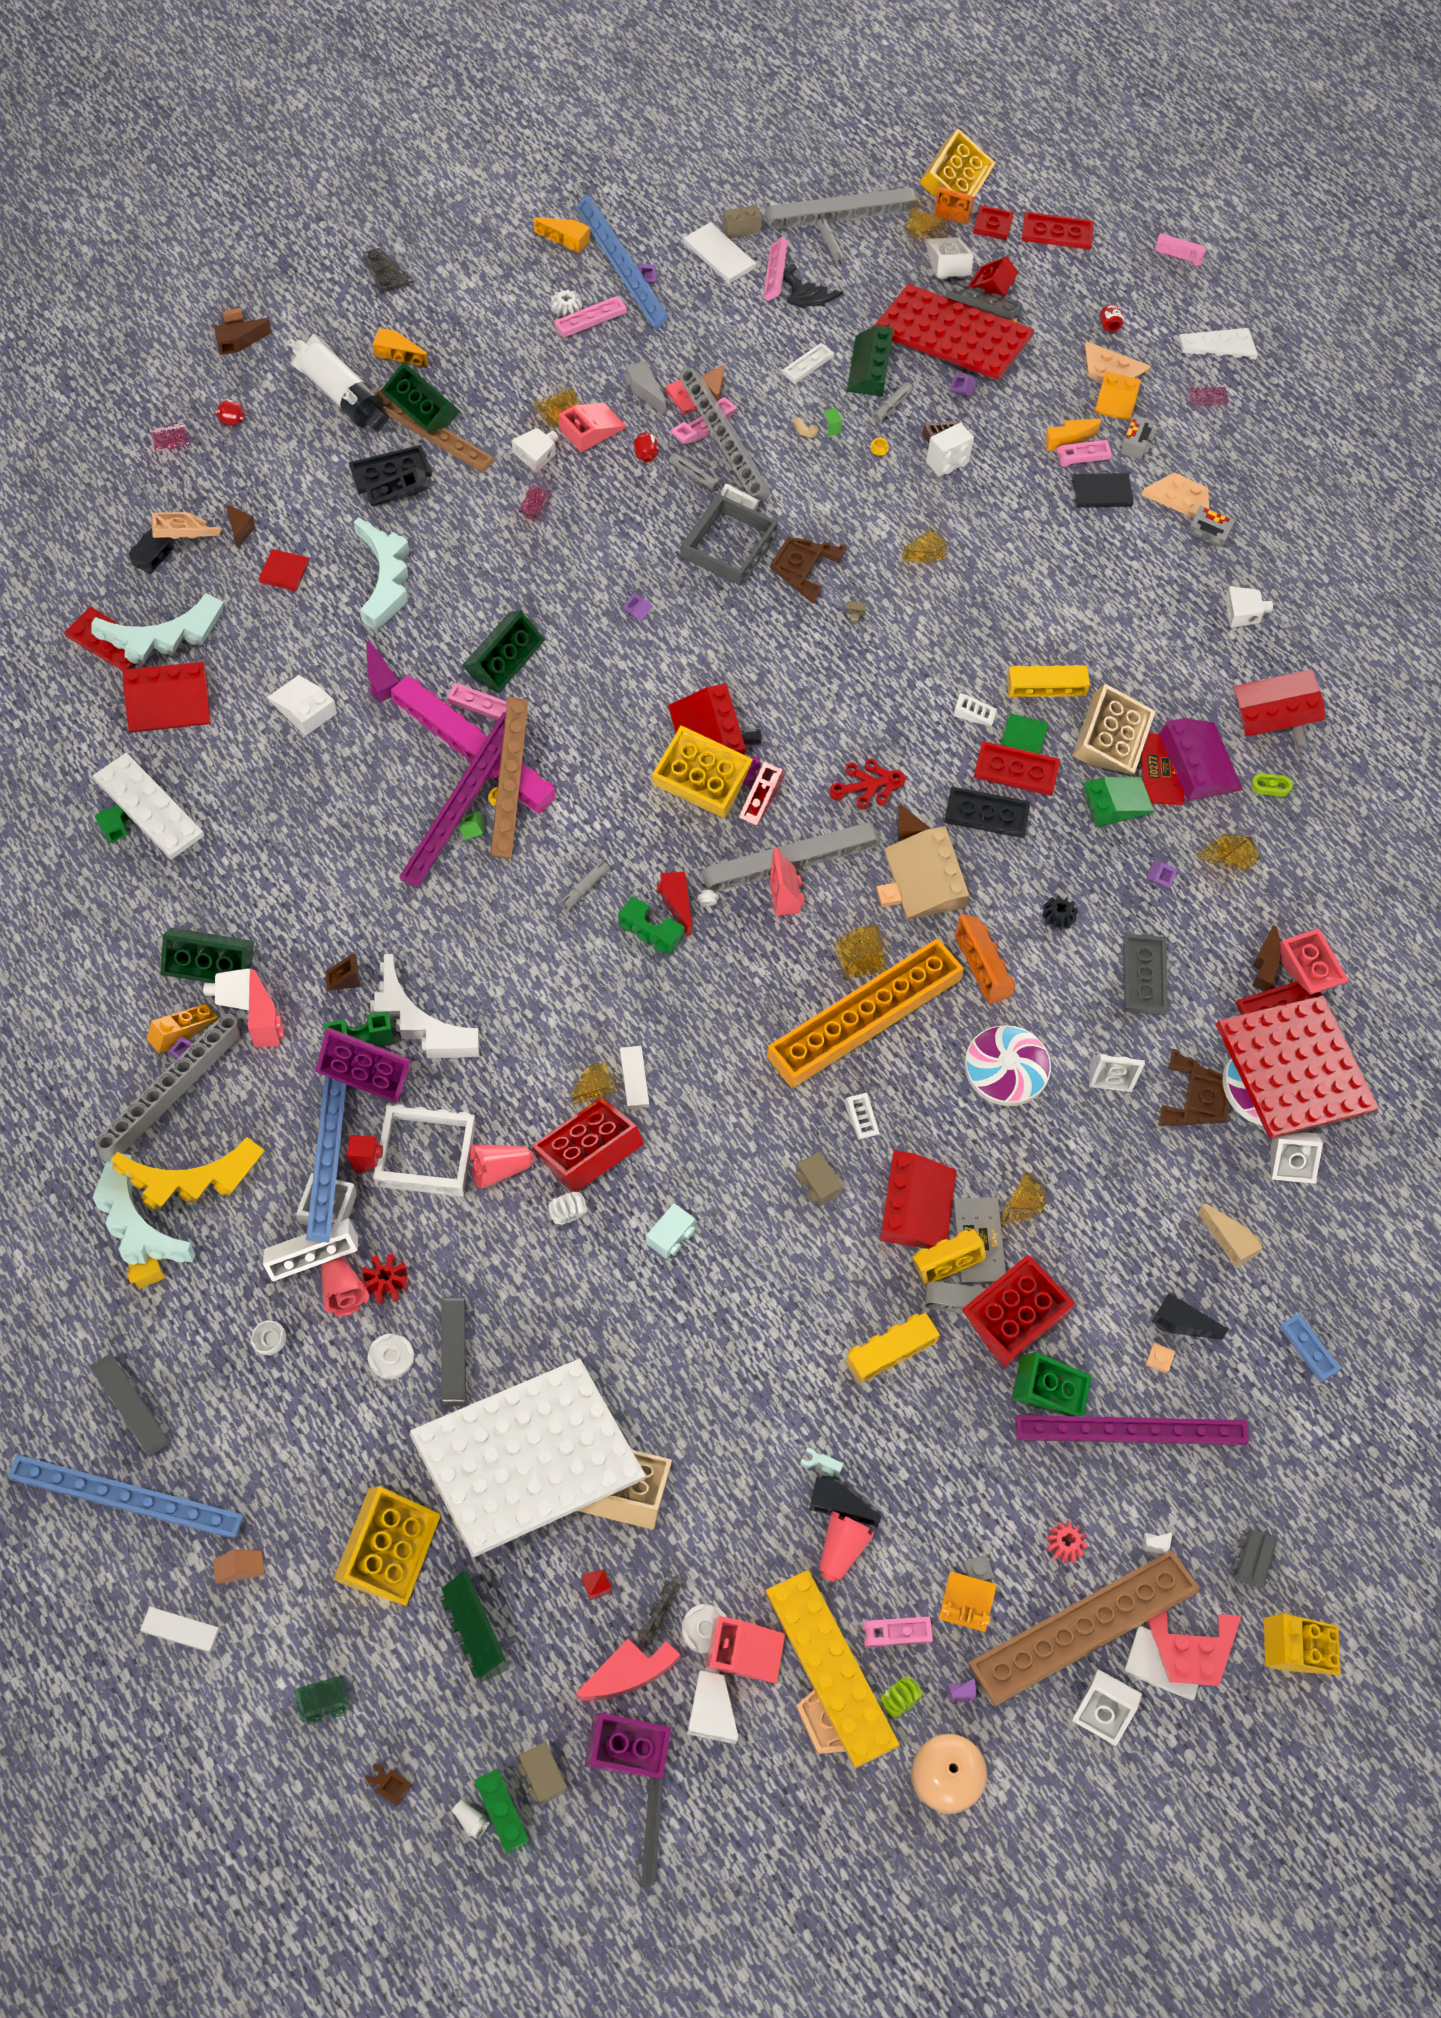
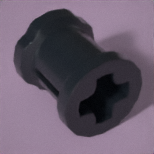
[740,727,761,745]

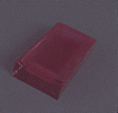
[1189,387,1229,406]

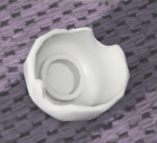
[250,1320,286,1356]

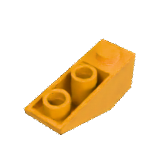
[534,217,590,253]
[373,328,428,367]
[147,1004,218,1054]

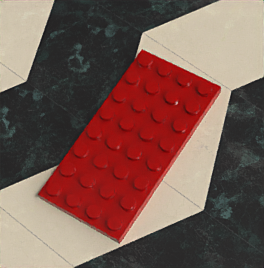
[874,284,1034,380]

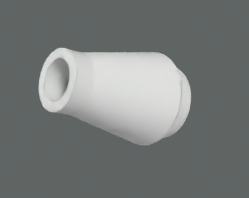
[452,1800,489,1839]

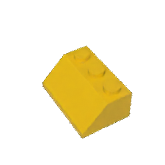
[912,1229,986,1287]

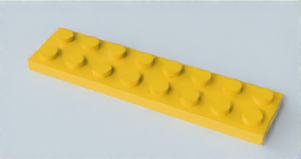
[765,1570,899,1769]

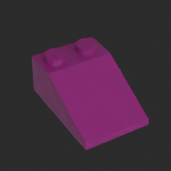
[584,1712,671,1779]

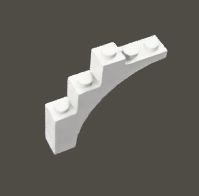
[370,954,479,1058]

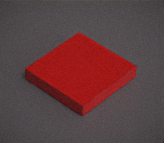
[973,205,1014,241]
[259,549,310,592]

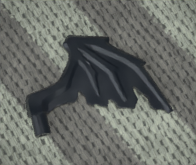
[783,264,844,308]

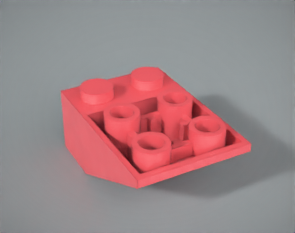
[559,403,626,453]
[705,1616,785,1684]

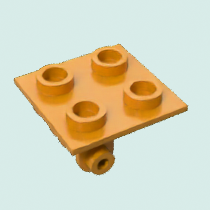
[938,1571,997,1632]

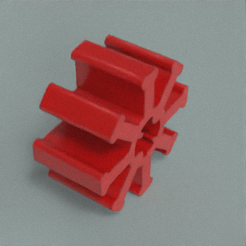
[362,1254,409,1304]

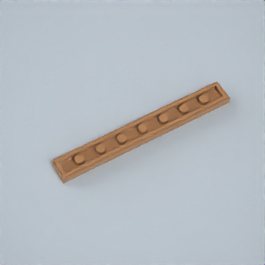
[374,387,494,473]

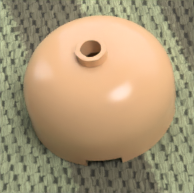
[911,1734,987,1814]

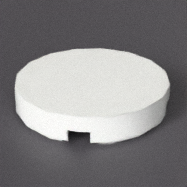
[367,1334,414,1380]
[682,1604,727,1654]

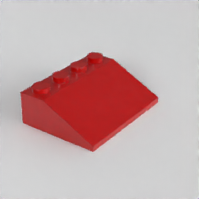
[122,661,211,733]
[1233,669,1325,737]
[668,683,746,755]
[531,1097,644,1192]
[879,1150,956,1249]
[962,1255,1075,1368]

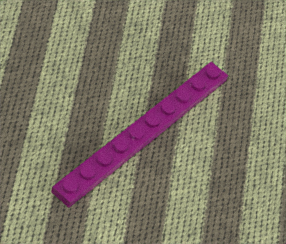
[399,712,506,889]
[1015,1415,1249,1445]

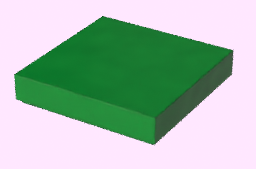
[1001,713,1048,754]

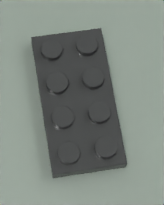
[945,282,1023,319]
[1123,934,1168,1015]

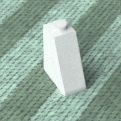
[688,1668,738,1744]

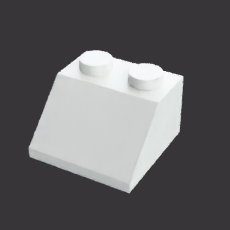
[1271,1132,1323,1184]
[1072,1669,1142,1746]

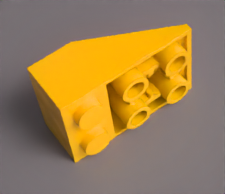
[1264,1613,1341,1675]

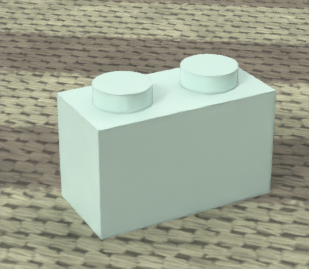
[646,1203,696,1259]

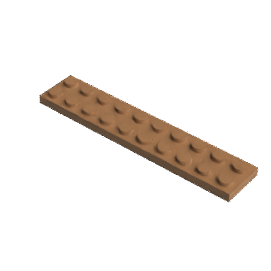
[968,1550,1200,1707]

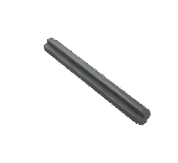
[641,1778,663,1886]

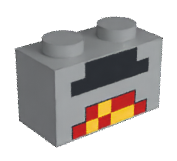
[1120,415,1156,460]
[1189,505,1235,546]

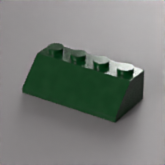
[847,325,893,397]
[380,362,460,433]
[462,610,545,693]
[160,928,254,983]
[439,1570,508,1683]

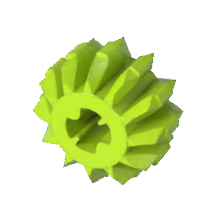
[881,1676,923,1718]

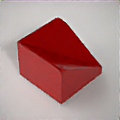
[581,1569,612,1601]

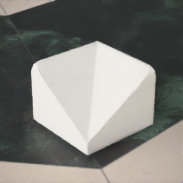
[1142,1533,1172,1555]

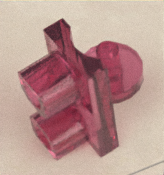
[150,423,189,450]
[519,484,551,521]

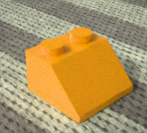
[1094,371,1141,421]

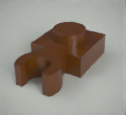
[365,1764,412,1807]

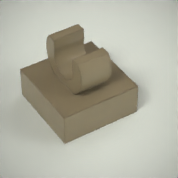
[845,601,867,624]

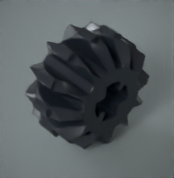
[1042,895,1078,932]

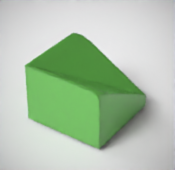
[824,408,842,436]
[458,811,487,840]

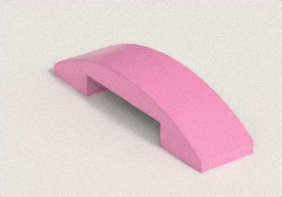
[670,397,737,443]

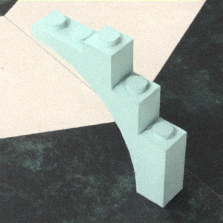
[354,517,409,631]
[92,593,224,666]
[93,1154,195,1265]

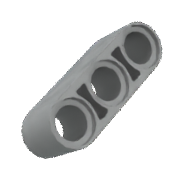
[925,1282,986,1314]

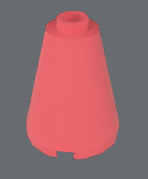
[469,1144,533,1189]
[321,1256,369,1316]
[819,1512,875,1583]

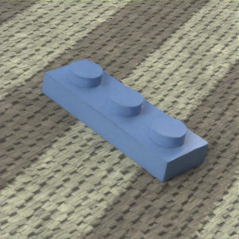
[1279,1313,1341,1383]

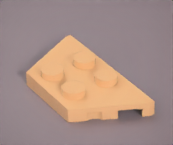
[1084,341,1151,382]
[1142,473,1209,518]
[151,512,221,539]

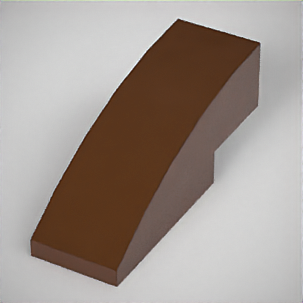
[1252,925,1280,991]

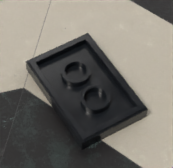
[1072,473,1134,508]

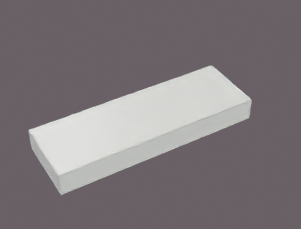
[782,343,834,384]
[620,1046,649,1109]
[140,1607,220,1653]

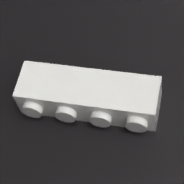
[263,1218,358,1282]

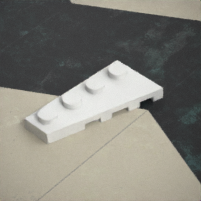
[1178,328,1258,359]

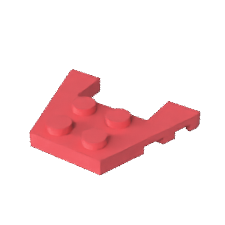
[1147,1611,1241,1686]

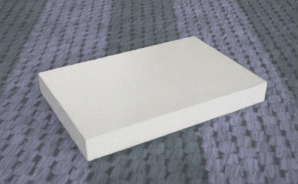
[1123,1626,1199,1701]

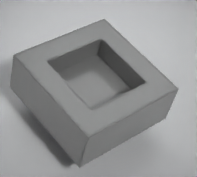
[963,1555,994,1581]

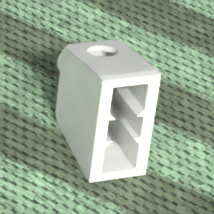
[512,428,559,473]
[1225,586,1273,627]
[203,969,253,1010]

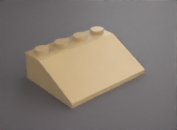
[1072,684,1155,775]
[884,826,969,920]
[577,1450,672,1530]

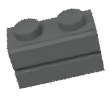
[1231,1529,1277,1588]

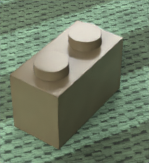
[722,205,762,239]
[795,1151,843,1207]
[516,1741,568,1806]

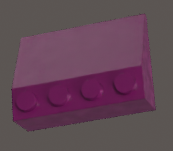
[1159,718,1243,801]
[315,1027,411,1104]

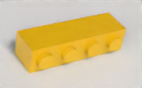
[1007,665,1090,697]
[846,1312,940,1384]

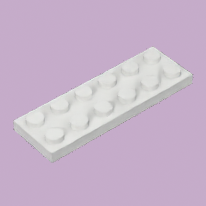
[93,753,204,860]

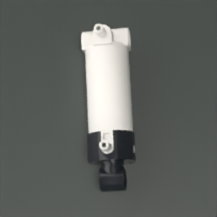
[288,333,390,432]

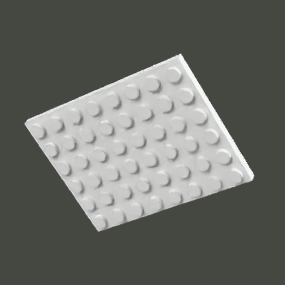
[410,1359,646,1558]

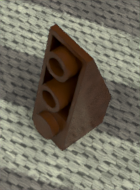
[214,318,271,355]

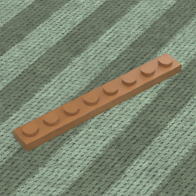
[490,696,528,859]

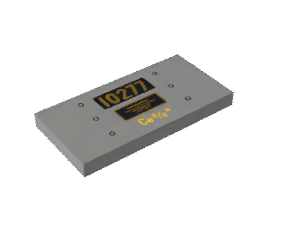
[953,1197,1006,1285]

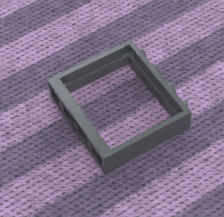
[680,494,779,585]

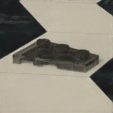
[362,248,414,294]
[638,1576,683,1651]

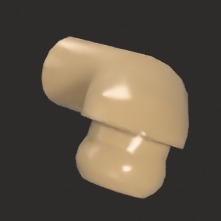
[793,418,819,438]

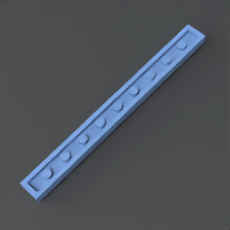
[576,195,670,329]
[306,1076,346,1243]
[8,1455,244,1540]

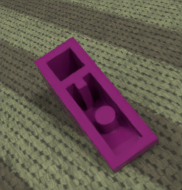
[366,640,399,703]

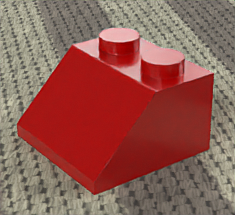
[969,256,1019,298]

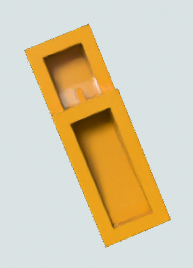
[1044,419,1101,451]

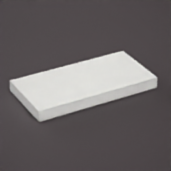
[683,222,756,284]

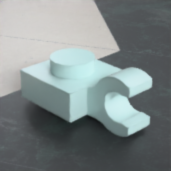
[800,1448,843,1478]

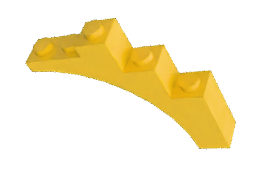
[110,1137,265,1211]

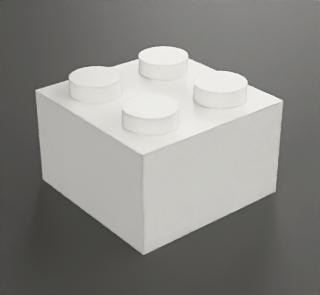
[926,423,974,477]
[296,1173,357,1226]

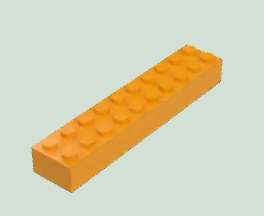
[767,938,964,1089]

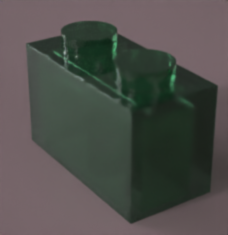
[293,1675,352,1725]

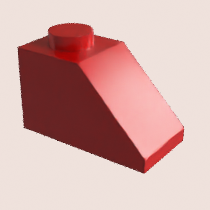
[346,1135,383,1173]

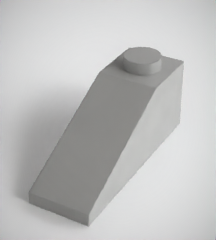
[623,361,666,414]

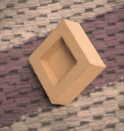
[876,883,902,907]
[1146,1343,1176,1374]

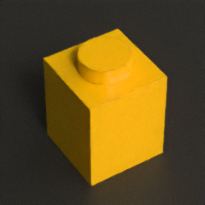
[126,1257,165,1289]

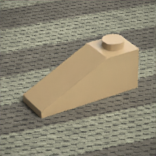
[1198,1203,1263,1267]

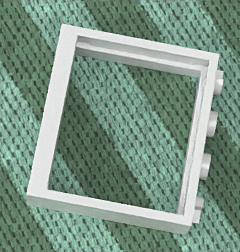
[373,1105,476,1196]

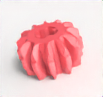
[1046,1522,1087,1563]

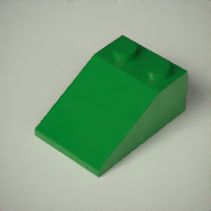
[1083,777,1154,828]
[1012,1352,1092,1416]

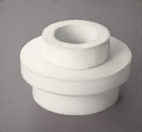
[698,890,719,906]

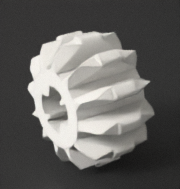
[551,288,582,318]
[548,1192,587,1225]

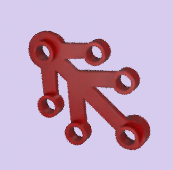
[829,758,906,810]

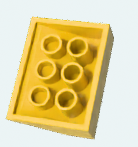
[919,128,996,197]
[652,726,753,819]
[333,1486,441,1606]

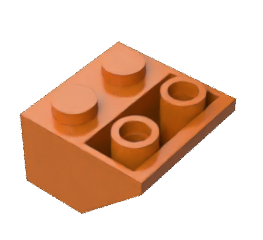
[934,187,975,225]

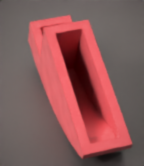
[576,1639,680,1701]

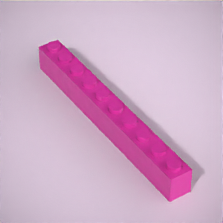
[391,675,555,814]

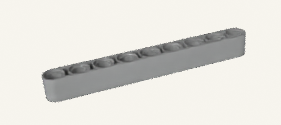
[765,188,919,230]
[680,367,770,501]
[701,823,880,893]
[95,1014,241,1162]

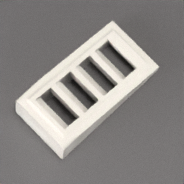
[954,693,997,727]
[844,1093,880,1140]

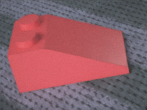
[770,848,804,916]
[1280,928,1349,995]
[248,970,285,1047]

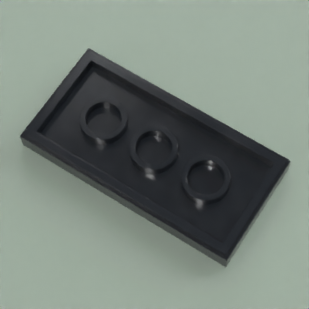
[348,445,432,494]
[944,786,1031,838]

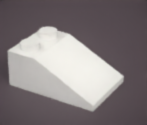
[925,237,973,279]
[267,675,337,736]
[1089,1054,1145,1092]

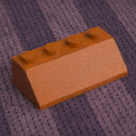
[954,914,1015,1005]

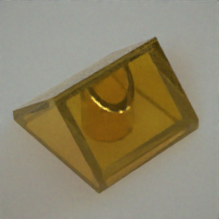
[532,387,580,429]

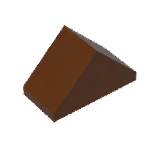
[226,505,255,547]
[896,804,931,841]
[326,953,360,991]

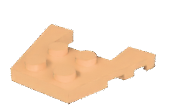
[796,1655,858,1754]

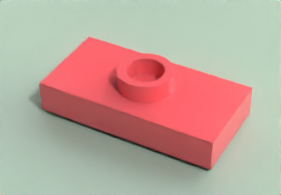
[665,380,698,416]

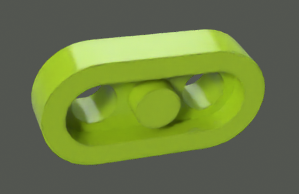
[1251,773,1293,797]

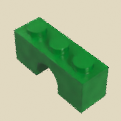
[94,804,130,844]
[618,896,685,955]
[323,1011,394,1046]
[474,1768,530,1856]

